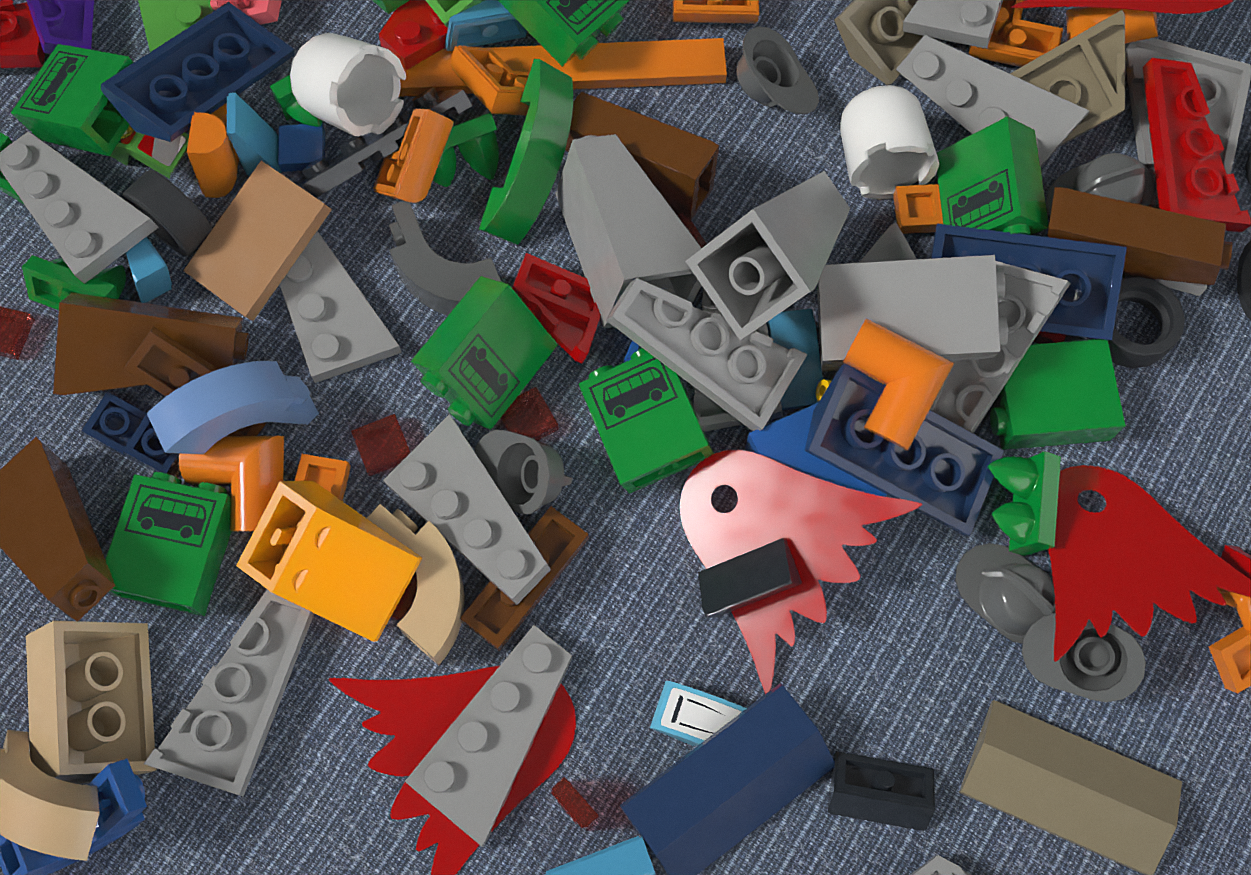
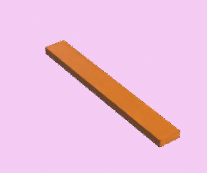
[399,38,727,97]

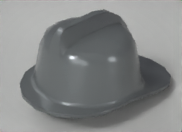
[736,26,819,114]
[1046,153,1155,217]
[474,430,573,514]
[955,543,1055,644]
[1022,613,1146,702]

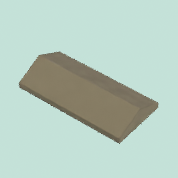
[834,0,935,85]
[959,700,1182,875]

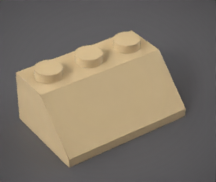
[26,621,156,784]

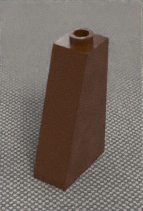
[565,92,719,222]
[1048,187,1232,285]
[53,293,249,395]
[0,437,115,622]

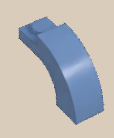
[147,361,319,455]

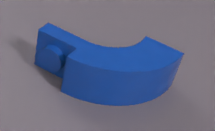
[0,758,147,875]

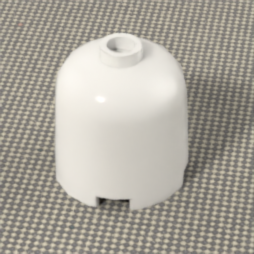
[290,33,406,137]
[840,85,939,200]

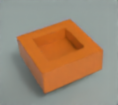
[893,184,943,234]
[295,454,351,501]

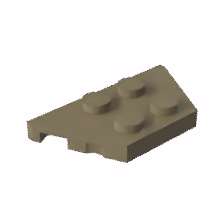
[1010,10,1125,147]

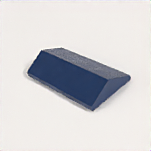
[101,2,295,142]
[931,224,1127,341]
[805,364,1004,536]
[619,684,835,875]

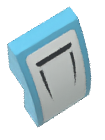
[650,681,747,746]

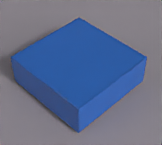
[278,123,326,172]

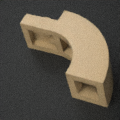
[367,504,465,666]
[0,730,100,861]

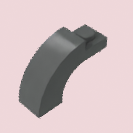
[389,201,501,316]

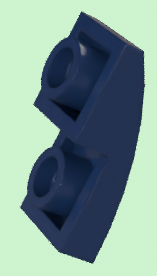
[81,392,179,474]

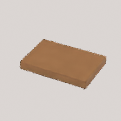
[183,160,332,321]

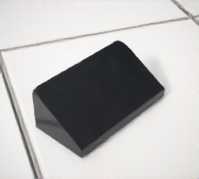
[698,537,803,618]
[828,751,935,831]

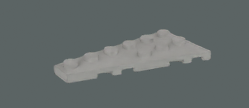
[1125,38,1251,296]

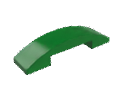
[479,59,573,245]

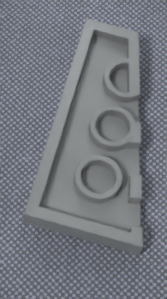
[903,0,1003,49]
[606,278,807,431]
[383,414,551,605]

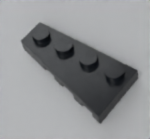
[295,87,472,198]

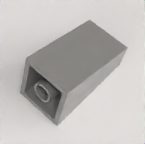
[556,134,702,329]
[685,171,850,340]
[817,255,1008,372]

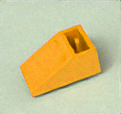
[236,481,422,642]

